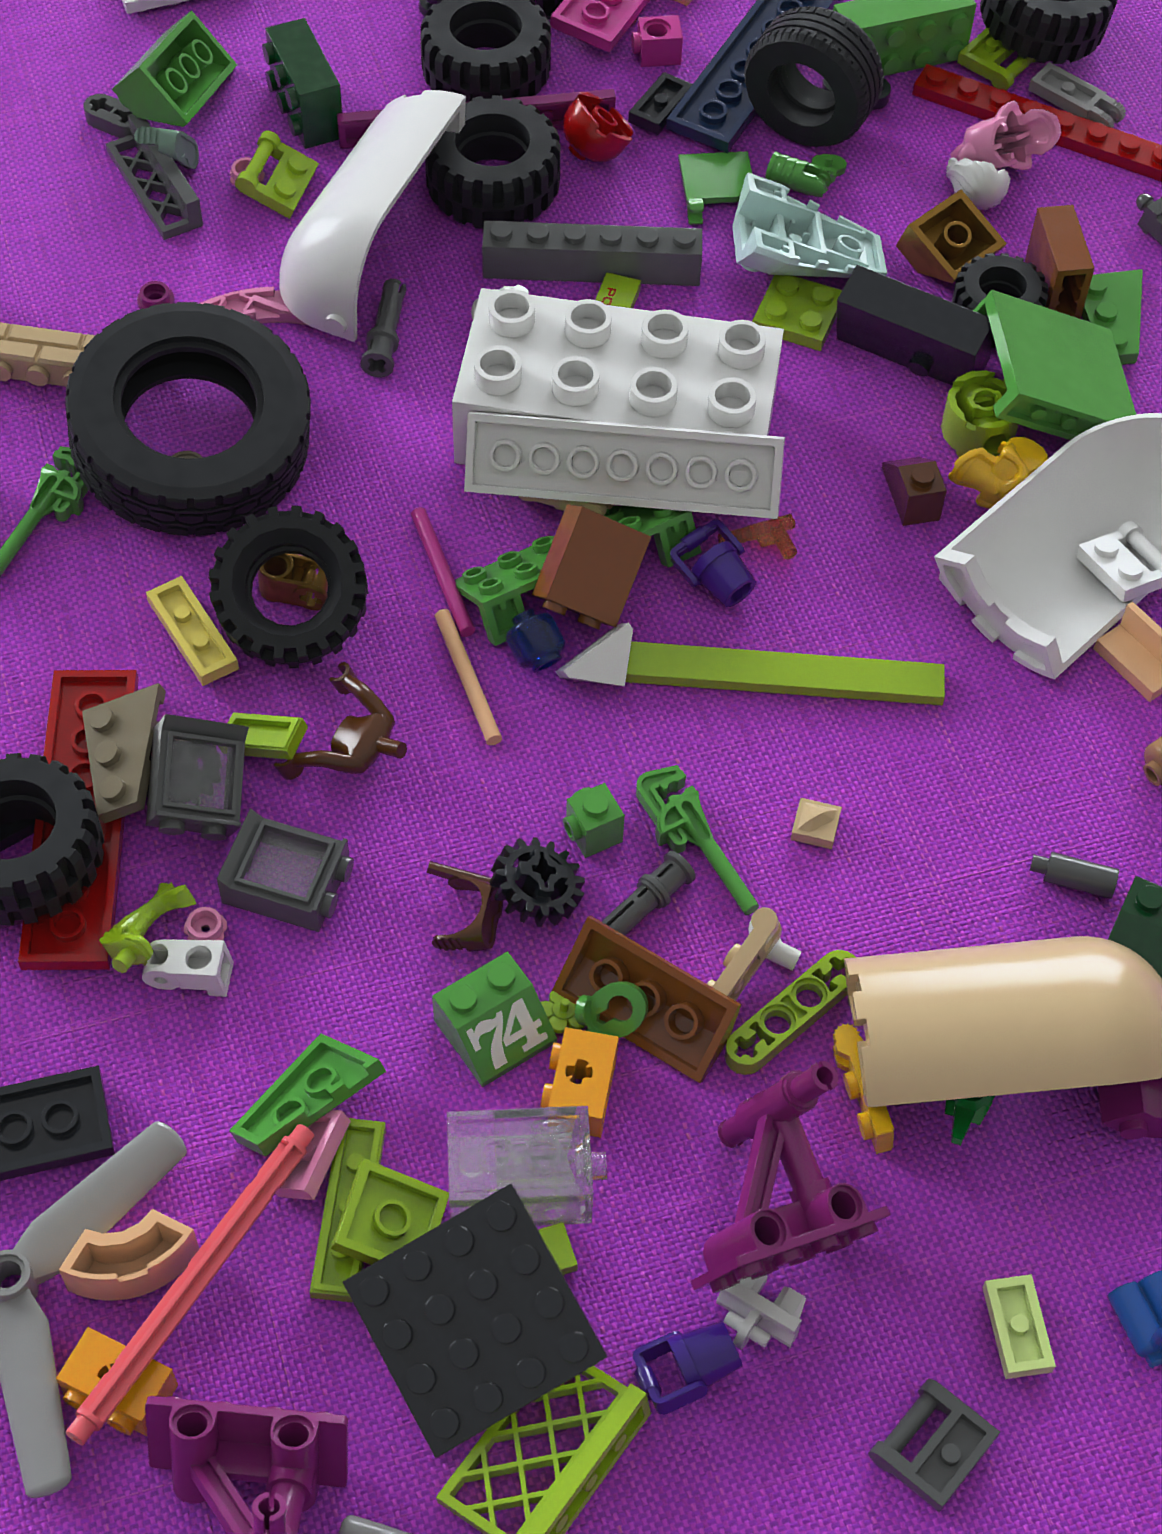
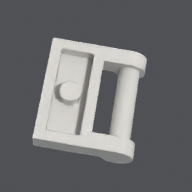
[1076,521,1162,603]

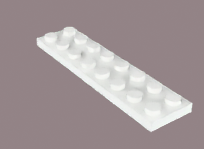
[464,411,785,519]

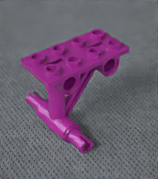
[690,1061,890,1293]
[145,1396,348,1534]

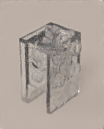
[447,1106,607,1226]

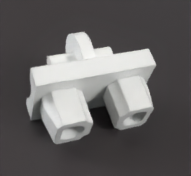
[716,1275,806,1350]

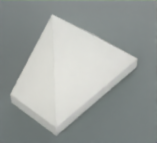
[555,622,633,686]

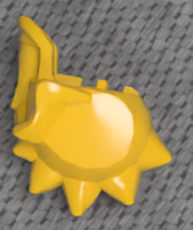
[948,437,1049,509]

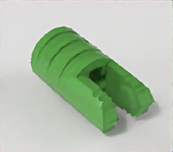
[765,151,835,198]

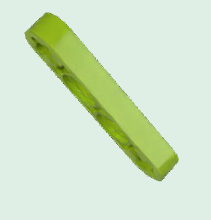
[725,950,855,1075]

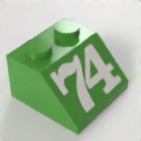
[432,951,557,1088]

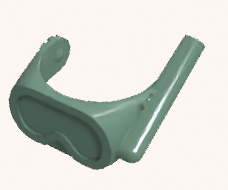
[134,126,199,169]

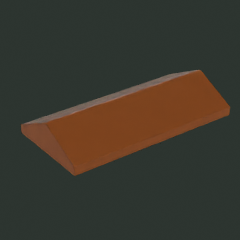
[552,916,741,1083]

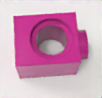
[632,15,683,67]

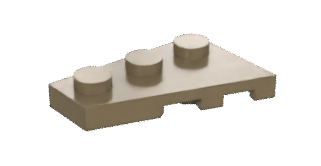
[82,683,166,823]

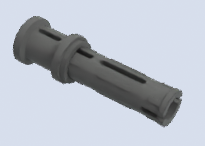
[360,279,406,378]
[602,850,696,935]

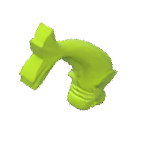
[99,882,196,973]

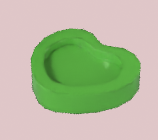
[812,154,847,184]

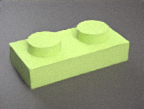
[982,1274,1056,1379]

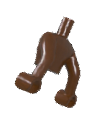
[274,662,407,780]

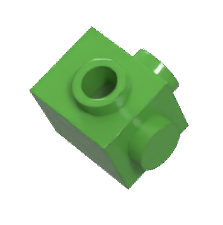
[563,783,625,858]

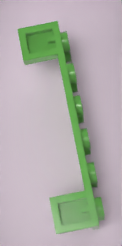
[455,506,702,646]

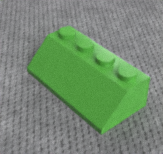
[112,10,237,127]

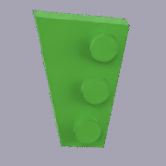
[229,1033,386,1157]

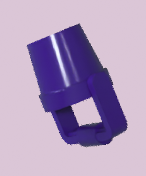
[670,519,756,607]
[633,1321,743,1415]

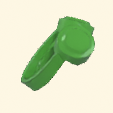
[575,981,648,1038]

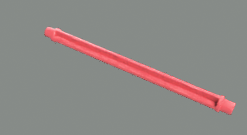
[65,1124,314,1446]

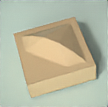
[791,798,842,849]

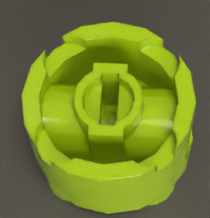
[941,370,1018,457]

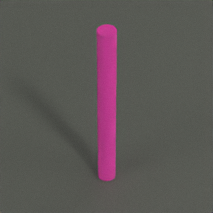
[411,507,475,637]

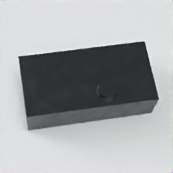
[837,265,993,386]

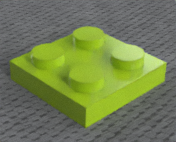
[752,275,842,351]
[330,1158,450,1265]

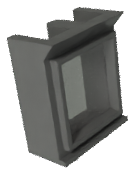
[146,714,249,841]
[217,808,354,932]

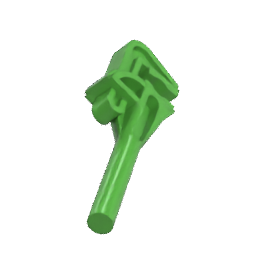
[0,446,88,576]
[636,765,759,915]

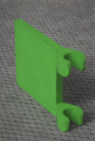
[678,151,752,225]

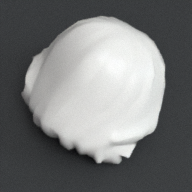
[946,157,1011,210]

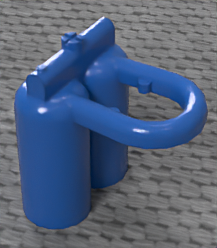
[1107,1270,1162,1368]

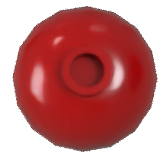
[563,92,633,162]

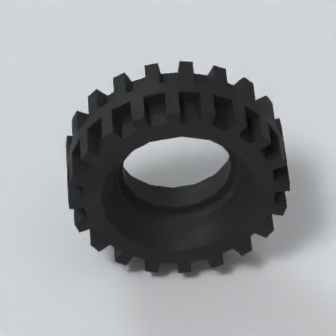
[208,505,368,668]

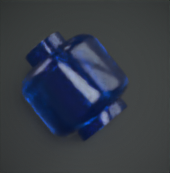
[505,609,566,673]

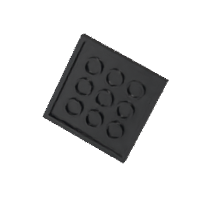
[343,1183,609,1458]

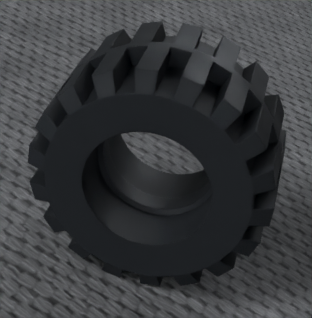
[952,253,1049,351]

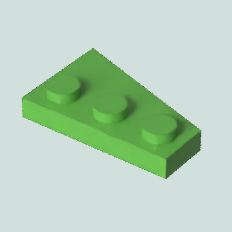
[1081,269,1143,365]

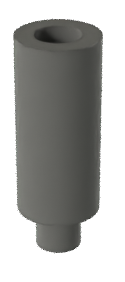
[1029,851,1119,899]

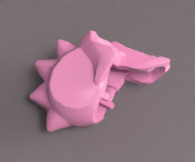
[950,101,1062,170]

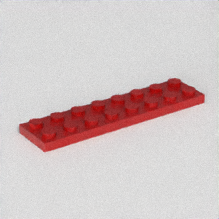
[18,670,139,970]

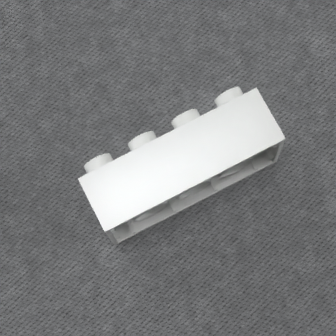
[452,288,784,465]

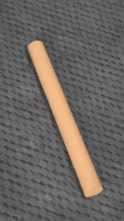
[434,609,502,745]

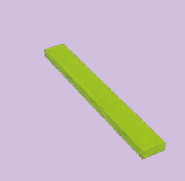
[625,641,945,705]

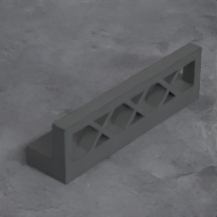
[106,114,203,240]

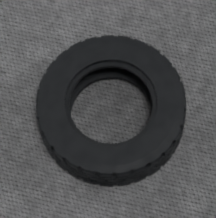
[65,302,311,536]

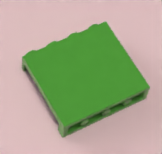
[973,290,1136,440]

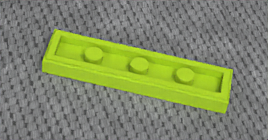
[310,1118,386,1303]

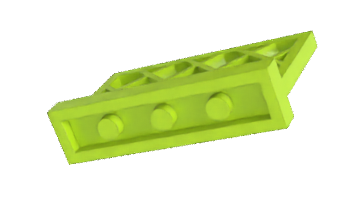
[436,1366,651,1534]

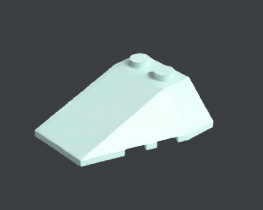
[732,172,887,278]

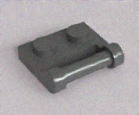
[868,1378,1000,1513]

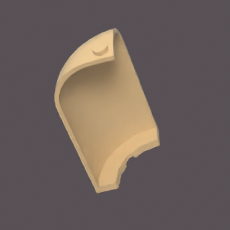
[844,936,1162,1107]

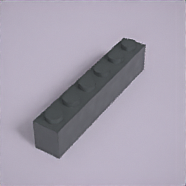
[482,221,702,286]

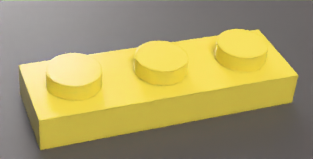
[146,576,239,686]

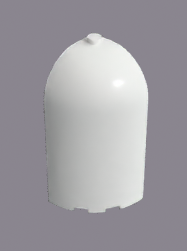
[279,90,466,342]
[934,413,1162,680]

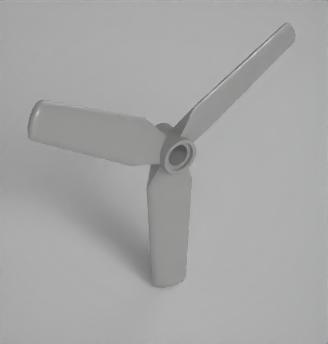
[0,1121,187,1498]

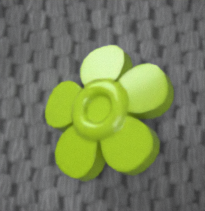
[541,991,585,1034]

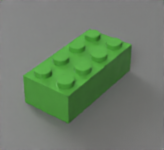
[833,0,977,76]

